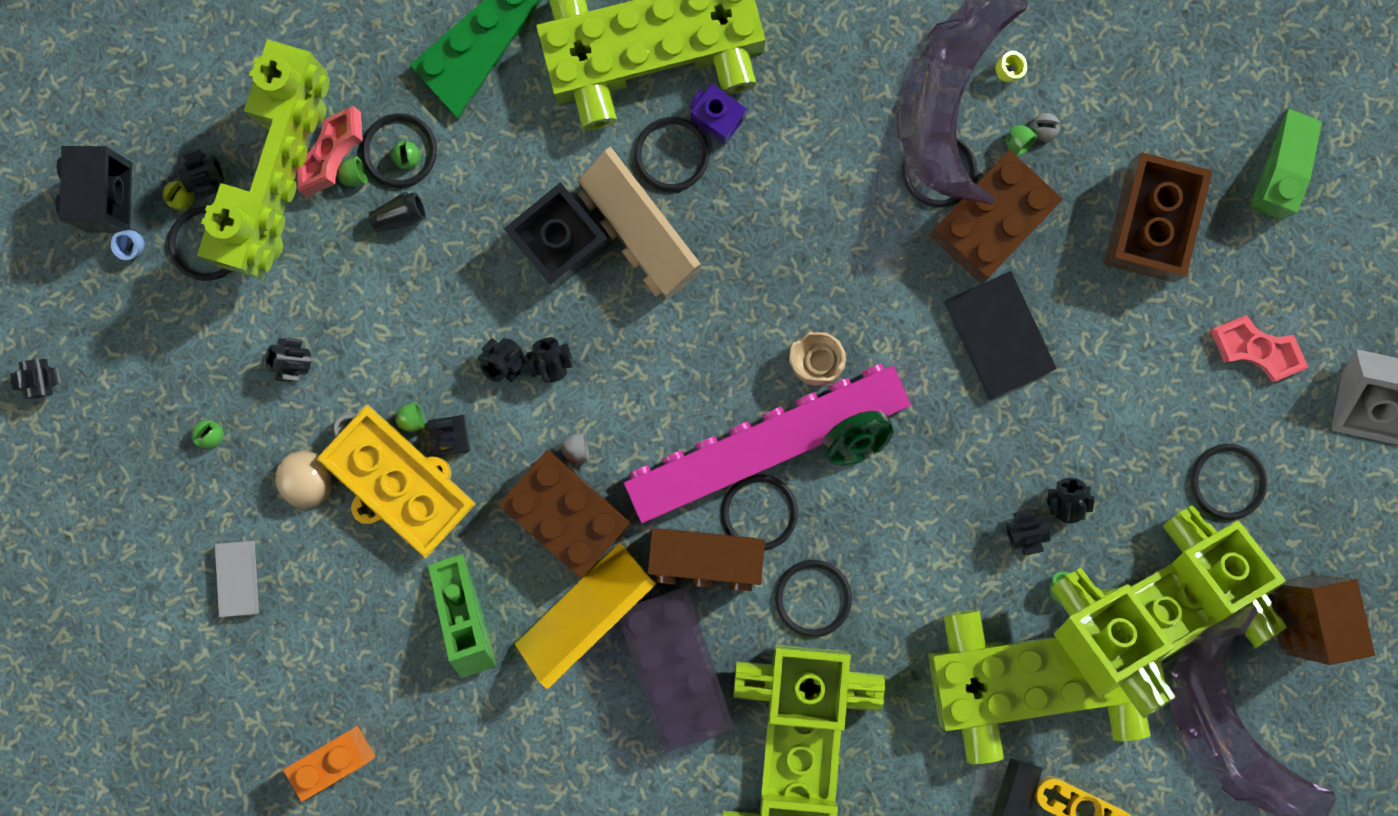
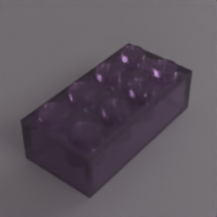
[620,585,735,753]

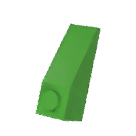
[1249,108,1322,220]
[428,554,497,678]

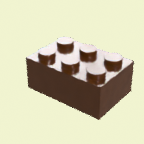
[929,149,1063,284]
[1103,152,1213,283]
[498,450,632,579]
[648,528,765,591]
[1269,574,1375,665]

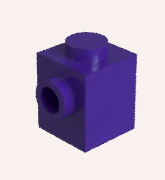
[689,84,747,145]

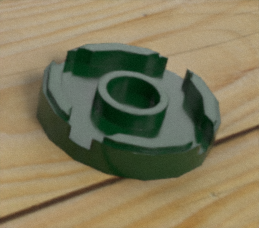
[822,410,894,466]

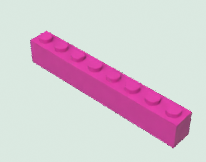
[624,363,911,523]

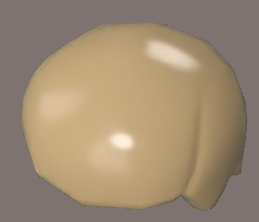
[789,332,846,387]
[275,450,332,510]

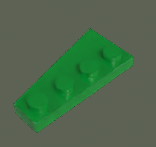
[410,0,541,120]

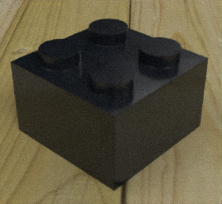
[55,146,132,233]
[504,182,610,291]

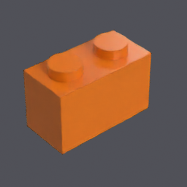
[283,725,375,802]

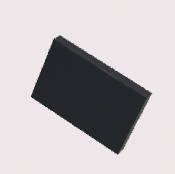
[944,271,1057,399]

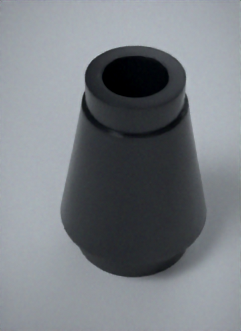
[369,192,426,232]

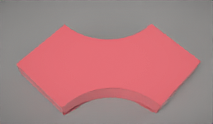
[297,106,363,197]
[1210,315,1308,382]

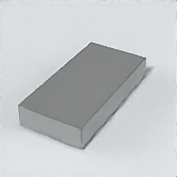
[215,541,259,617]

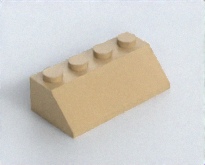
[577,146,701,301]

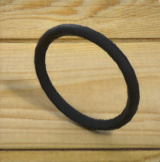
[362,113,437,188]
[634,117,710,191]
[902,133,977,207]
[168,206,231,281]
[1191,444,1268,520]
[722,474,798,550]
[775,560,852,637]

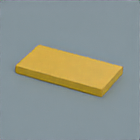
[317,405,476,558]
[515,543,656,689]

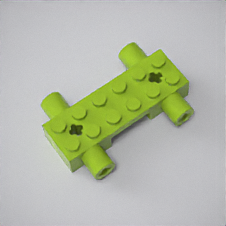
[536,0,766,131]
[197,39,330,280]
[1051,505,1287,718]
[928,587,1165,764]
[722,644,885,816]

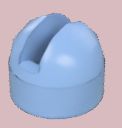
[111,230,145,260]

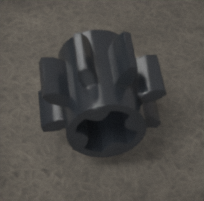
[178,149,224,197]
[265,337,311,382]
[527,337,573,383]
[478,338,526,383]
[10,359,61,399]
[1047,478,1095,523]
[1006,510,1051,556]

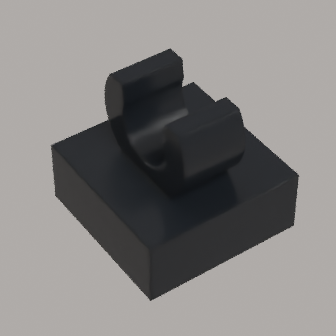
[428,415,470,457]

